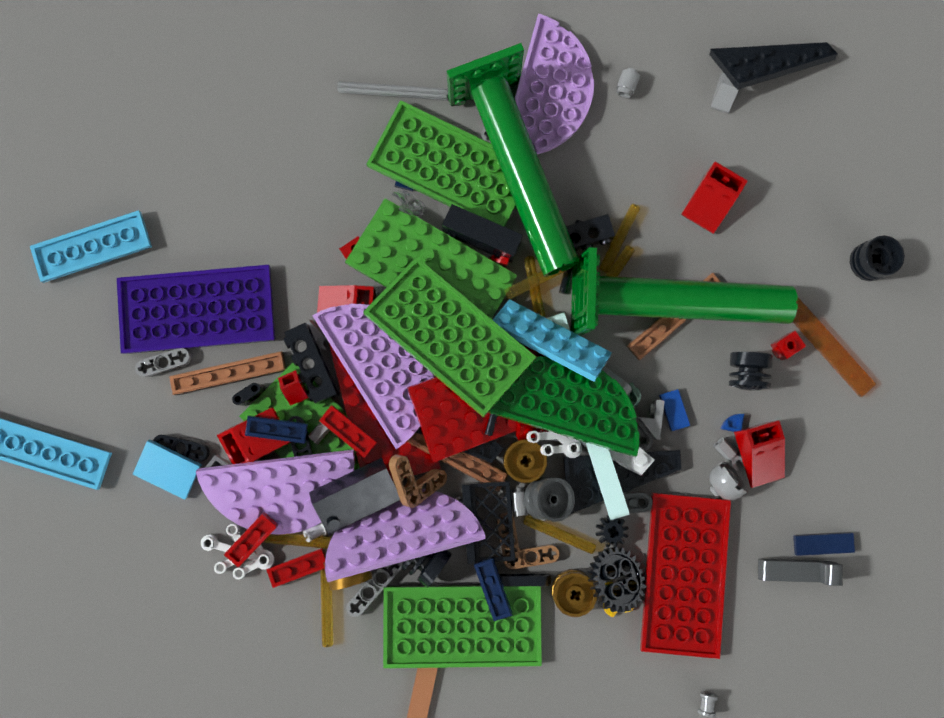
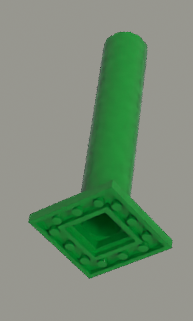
[446,43,580,277]
[571,247,798,336]

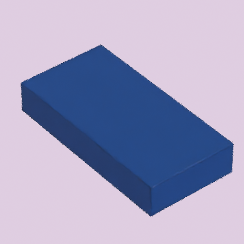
[659,389,690,431]

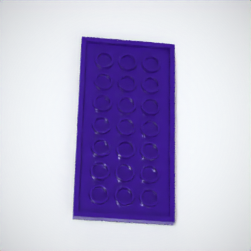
[117,265,276,354]

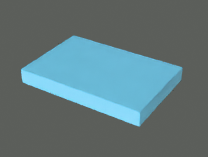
[132,439,202,500]

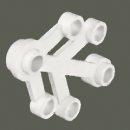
[527,431,582,458]
[201,523,274,580]

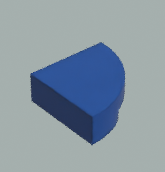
[721,414,745,432]

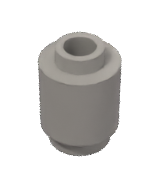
[616,68,640,98]
[511,487,528,516]

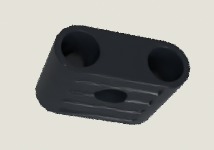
[232,383,265,406]

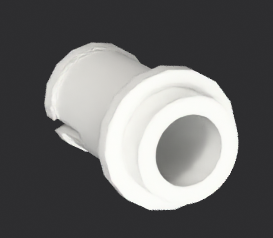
[303,522,327,542]

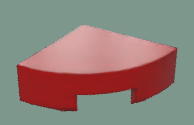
[490,255,509,268]

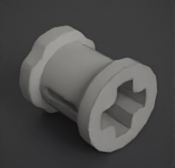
[698,692,718,717]

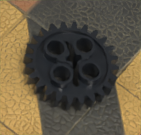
[588,547,646,613]

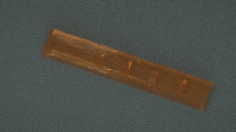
[793,298,876,397]

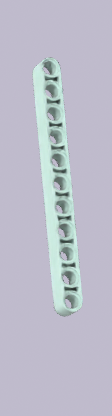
[547,313,630,521]

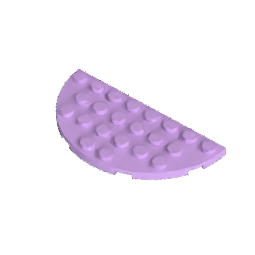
[515,13,594,154]
[312,304,433,449]
[196,449,355,535]
[325,489,486,582]

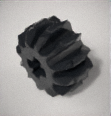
[595,515,629,548]

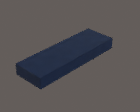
[245,415,308,444]
[793,532,855,556]
[474,557,513,621]

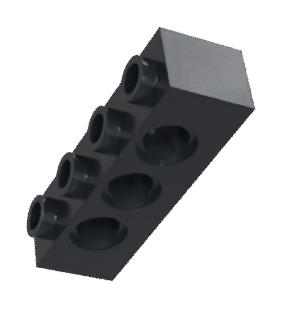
[566,214,615,251]
[283,323,339,404]

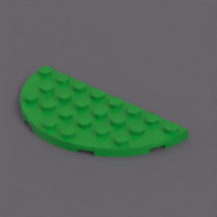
[488,356,639,457]

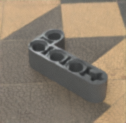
[758,559,843,586]

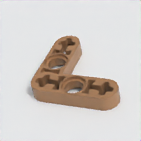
[389,455,447,508]
[497,512,559,569]

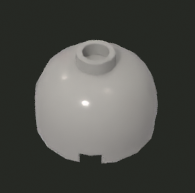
[709,461,748,500]

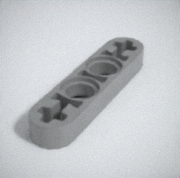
[346,561,404,617]

